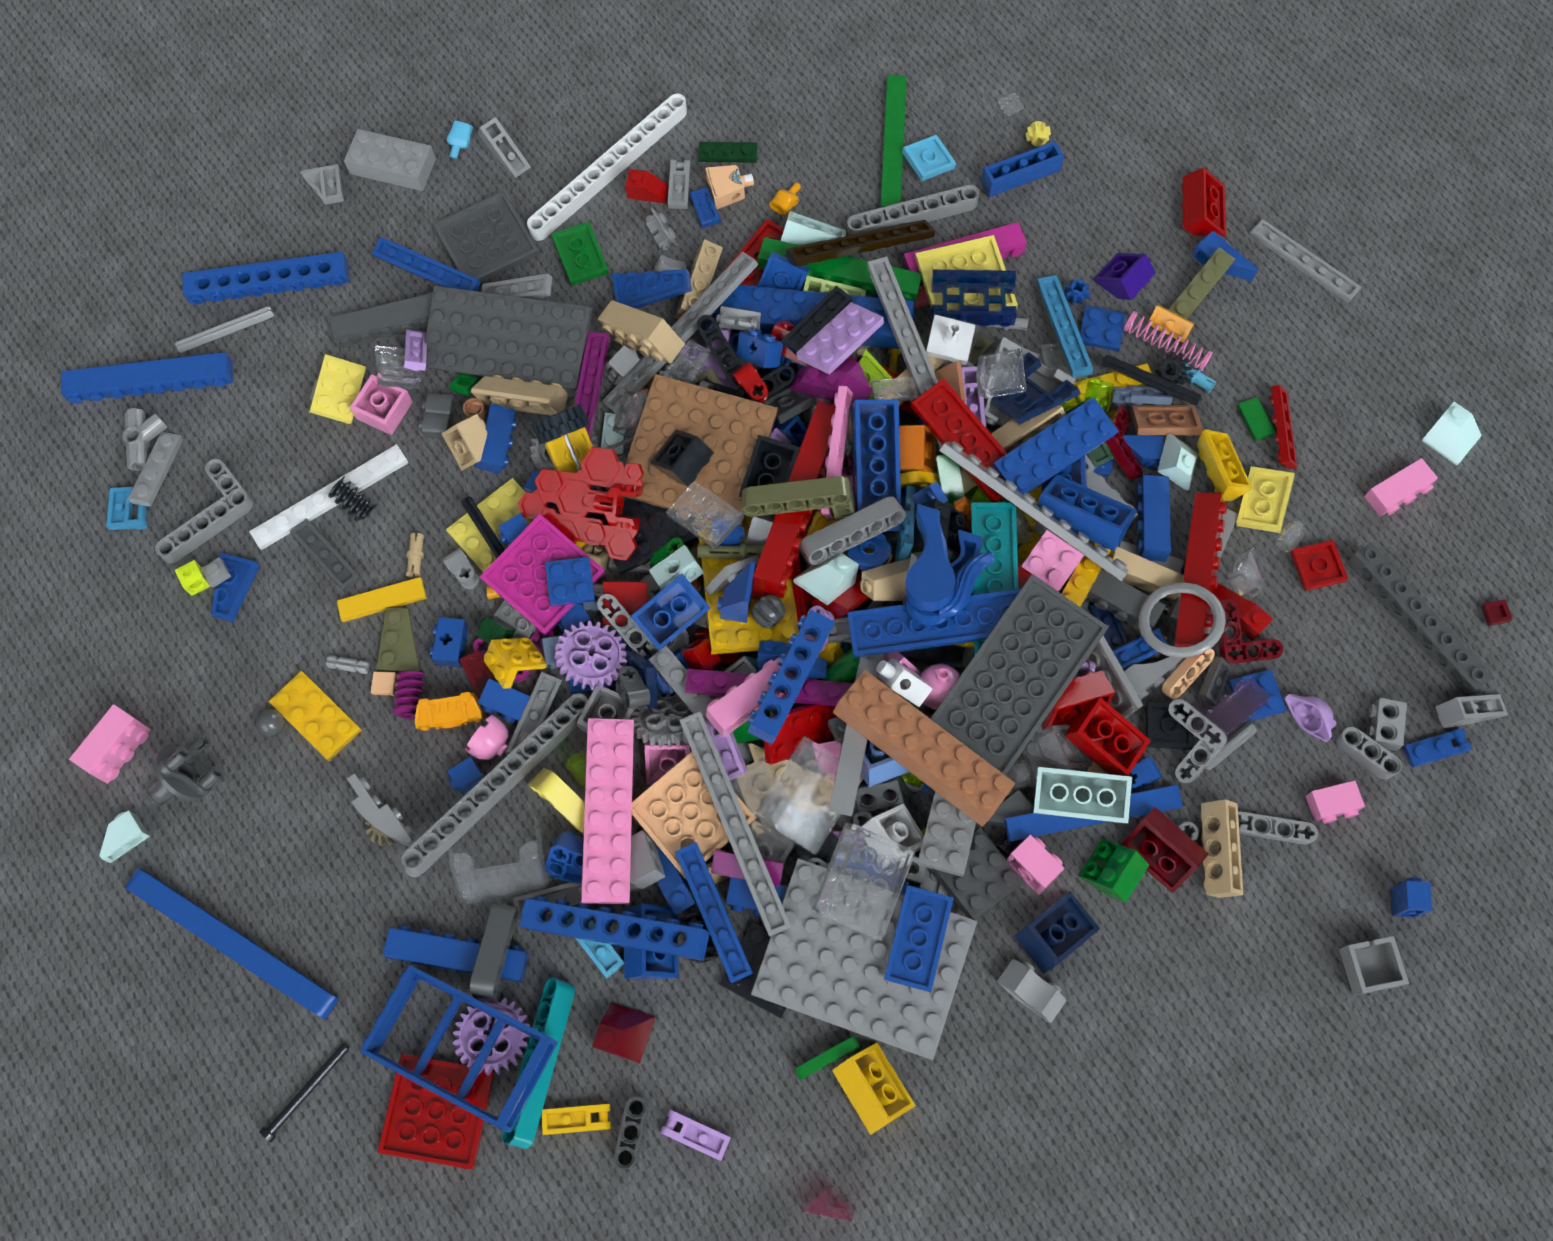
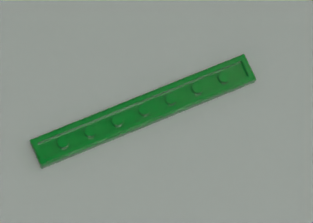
[881,75,907,208]

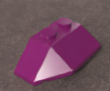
[789,359,872,405]

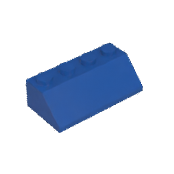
[1037,474,1137,551]

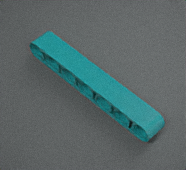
[502,977,575,1149]

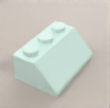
[780,211,846,245]

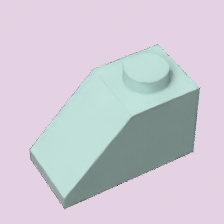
[99,810,150,863]

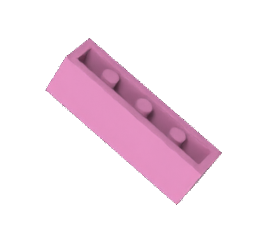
[706,657,795,738]

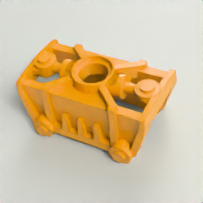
[415,692,486,731]

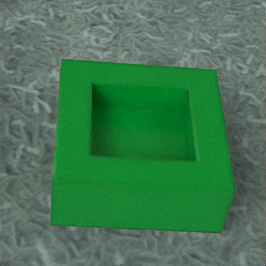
[450,373,479,396]

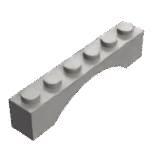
[1124,609,1232,700]

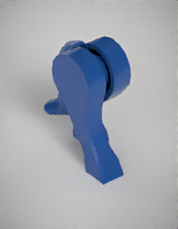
[905,504,995,626]

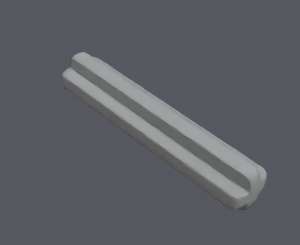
[1201,722,1257,770]

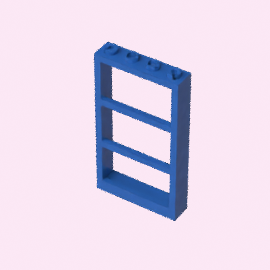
[360,965,558,1133]

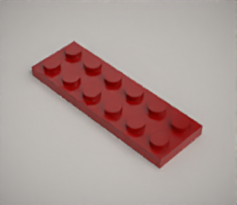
[910,378,1008,503]

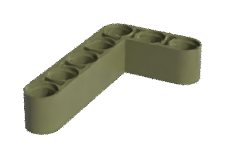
[742,476,856,522]

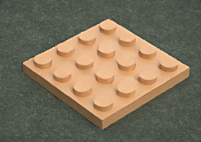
[632,752,756,879]

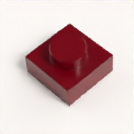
[1481,599,1513,626]

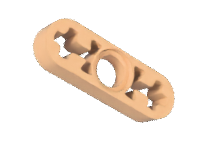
[1162,649,1215,699]

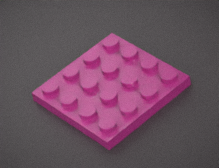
[480,514,605,636]

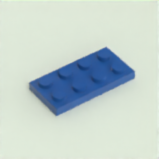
[884,885,954,992]

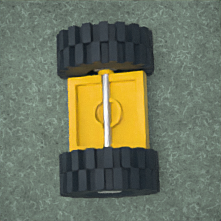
[531,404,610,491]

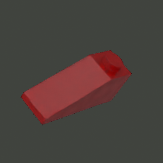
[1213,583,1273,641]

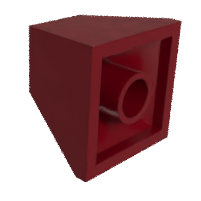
[592,1003,655,1064]

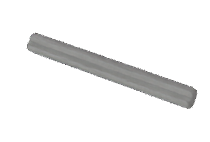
[175,306,274,353]

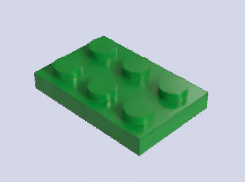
[551,221,609,286]

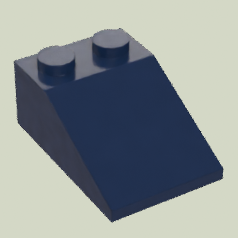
[1015,891,1100,974]

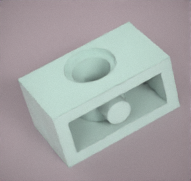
[649,545,704,589]

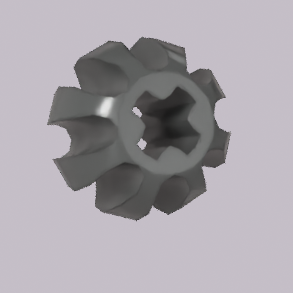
[752,595,786,628]

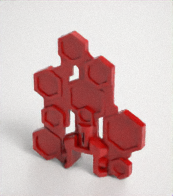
[518,447,644,561]

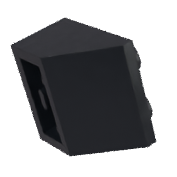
[913,499,967,556]

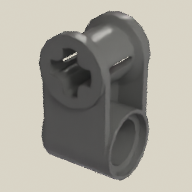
[615,666,651,709]

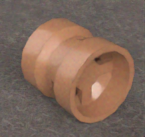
[463,398,486,421]

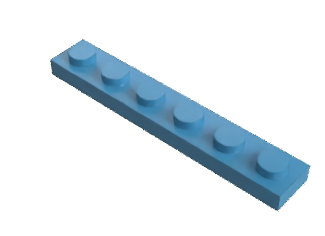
[1037,275,1093,378]

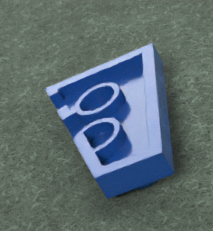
[211,552,260,623]

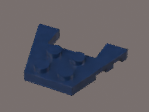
[991,352,1081,425]

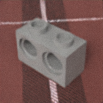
[1366,698,1407,751]

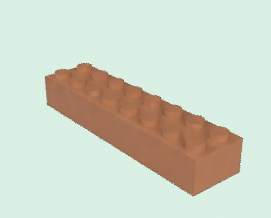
[833,670,1016,827]

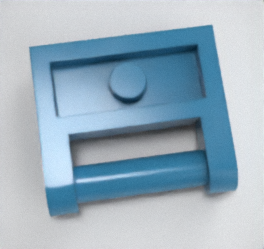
[106,487,148,530]

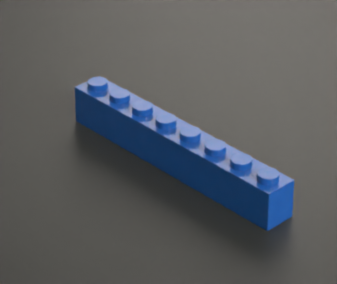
[61,352,233,403]

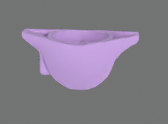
[1285,694,1336,742]

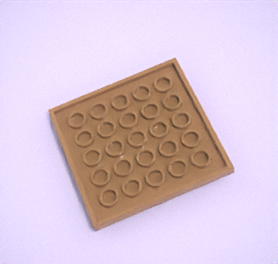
[624,374,778,527]

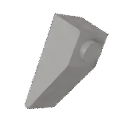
[477,117,531,178]
[1436,694,1508,728]

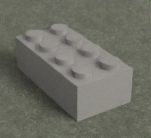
[344,129,436,191]

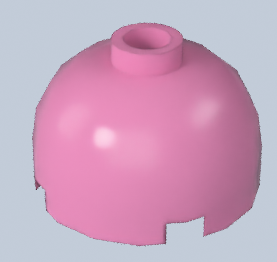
[920,664,960,710]
[465,715,508,760]

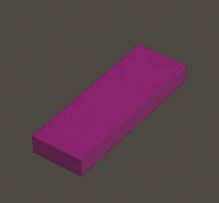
[711,849,784,887]

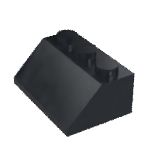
[739,435,800,498]

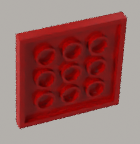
[377,1054,495,1170]

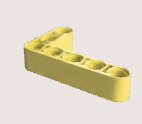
[528,768,585,836]

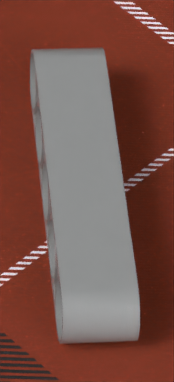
[800,497,906,565]

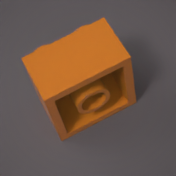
[899,425,936,473]

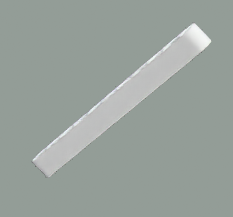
[527,94,687,241]

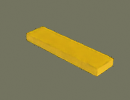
[337,577,427,622]

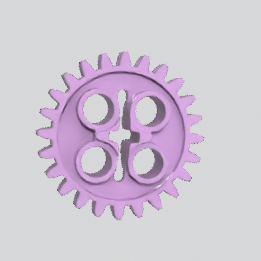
[554,621,627,690]
[453,998,531,1076]

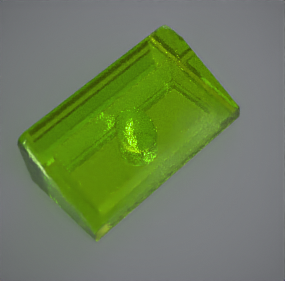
[1085,379,1113,416]

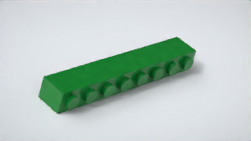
[758,237,922,305]

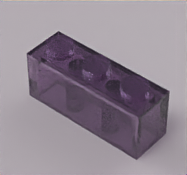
[1199,677,1270,743]

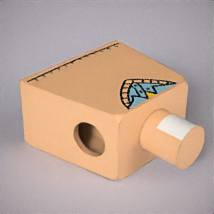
[705,165,754,209]

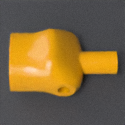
[769,182,801,216]

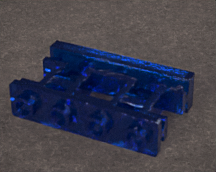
[931,269,1017,327]

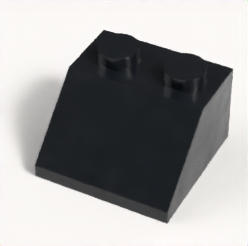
[650,429,714,487]

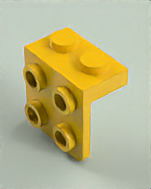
[483,637,548,689]

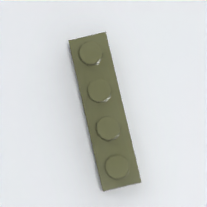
[1169,247,1235,319]

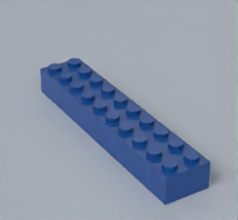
[706,282,915,349]

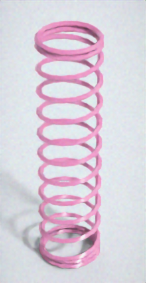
[1123,311,1213,371]

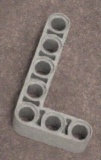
[155,459,253,564]

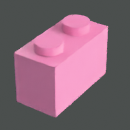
[1306,781,1365,824]

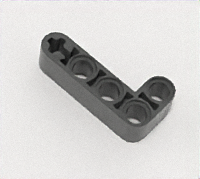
[470,903,518,1003]

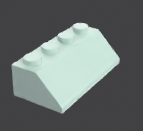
[1034,767,1132,824]

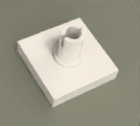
[926,315,975,365]

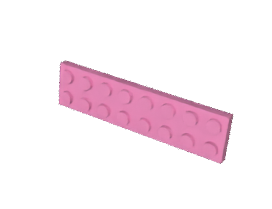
[581,718,634,904]

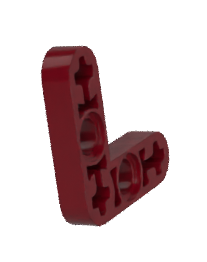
[1105,405,1143,480]
[1218,599,1283,664]

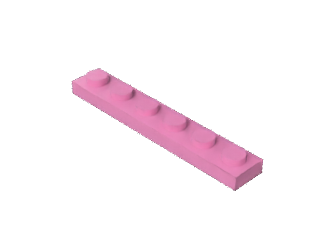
[819,386,853,519]

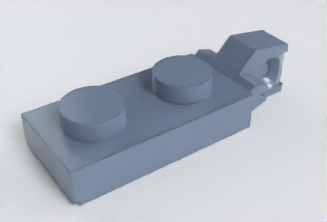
[1111,385,1173,405]

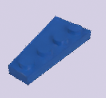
[612,269,692,309]

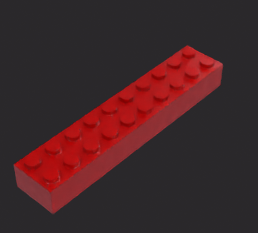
[752,400,836,600]

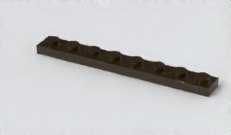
[785,220,936,267]

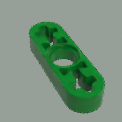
[794,1036,861,1081]

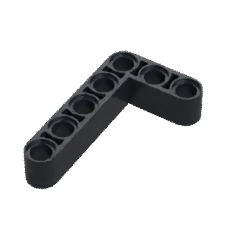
[697,315,795,399]

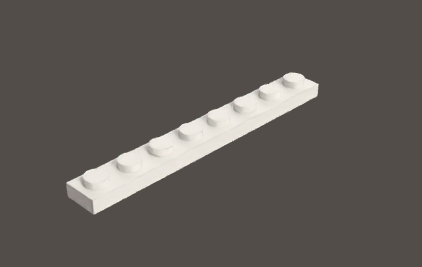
[249,444,408,550]

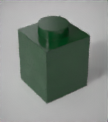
[476,616,516,644]

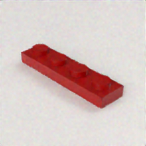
[1270,384,1297,469]

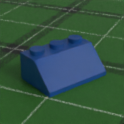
[624,904,679,980]

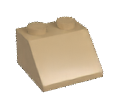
[441,414,487,471]

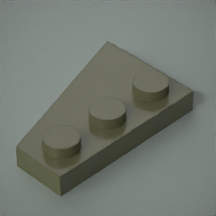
[376,607,421,673]

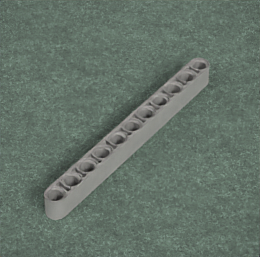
[401,693,588,877]

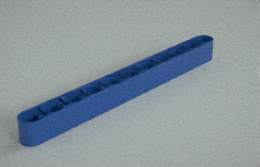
[124,867,340,1020]

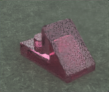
[803,1185,854,1221]

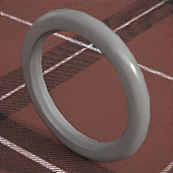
[1138,582,1226,658]

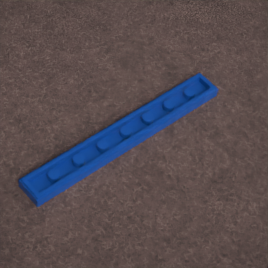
[1004,785,1183,842]

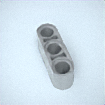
[1336,727,1402,780]

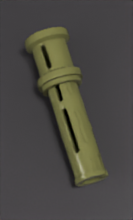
[697,543,764,561]

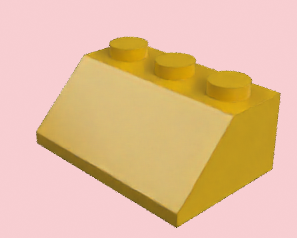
[1196,429,1252,501]
[832,1043,916,1135]

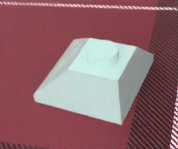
[1422,402,1482,465]
[1157,433,1198,490]
[793,553,859,605]

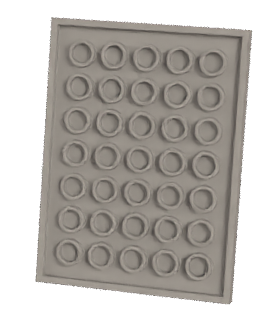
[751,859,977,1060]

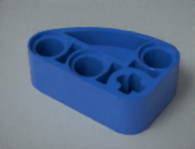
[546,832,584,883]

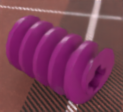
[392,671,425,720]

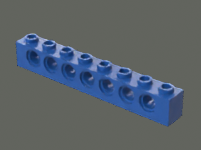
[182,252,350,305]
[519,896,710,961]

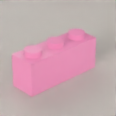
[1364,458,1438,517]

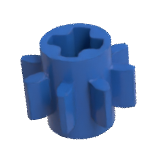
[1064,279,1090,305]

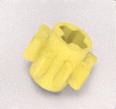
[1026,121,1051,147]

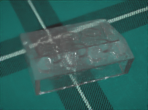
[754,736,865,855]
[811,823,916,941]

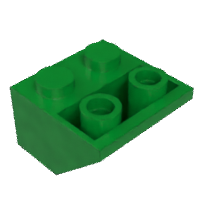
[1079,839,1149,903]

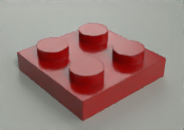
[1290,540,1348,592]

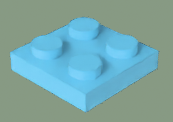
[902,135,956,181]

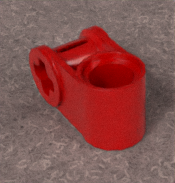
[732,362,768,403]

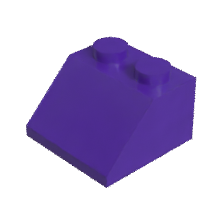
[1093,253,1156,300]

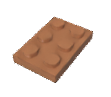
[1131,405,1203,436]

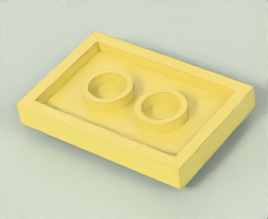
[309,354,366,424]
[1236,466,1295,533]

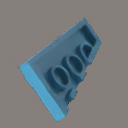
[895,485,916,562]

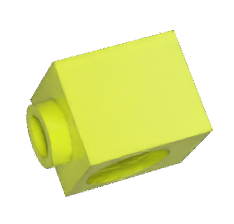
[175,560,211,596]

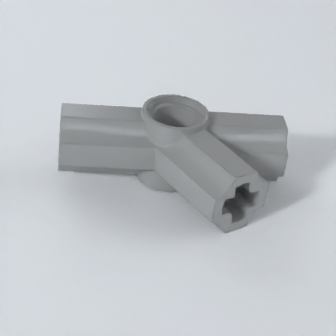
[122,408,168,471]

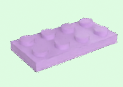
[796,302,884,375]

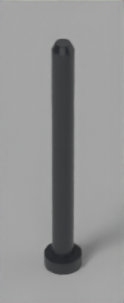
[259,1043,350,1142]

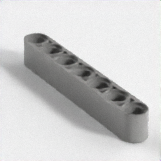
[847,185,979,236]

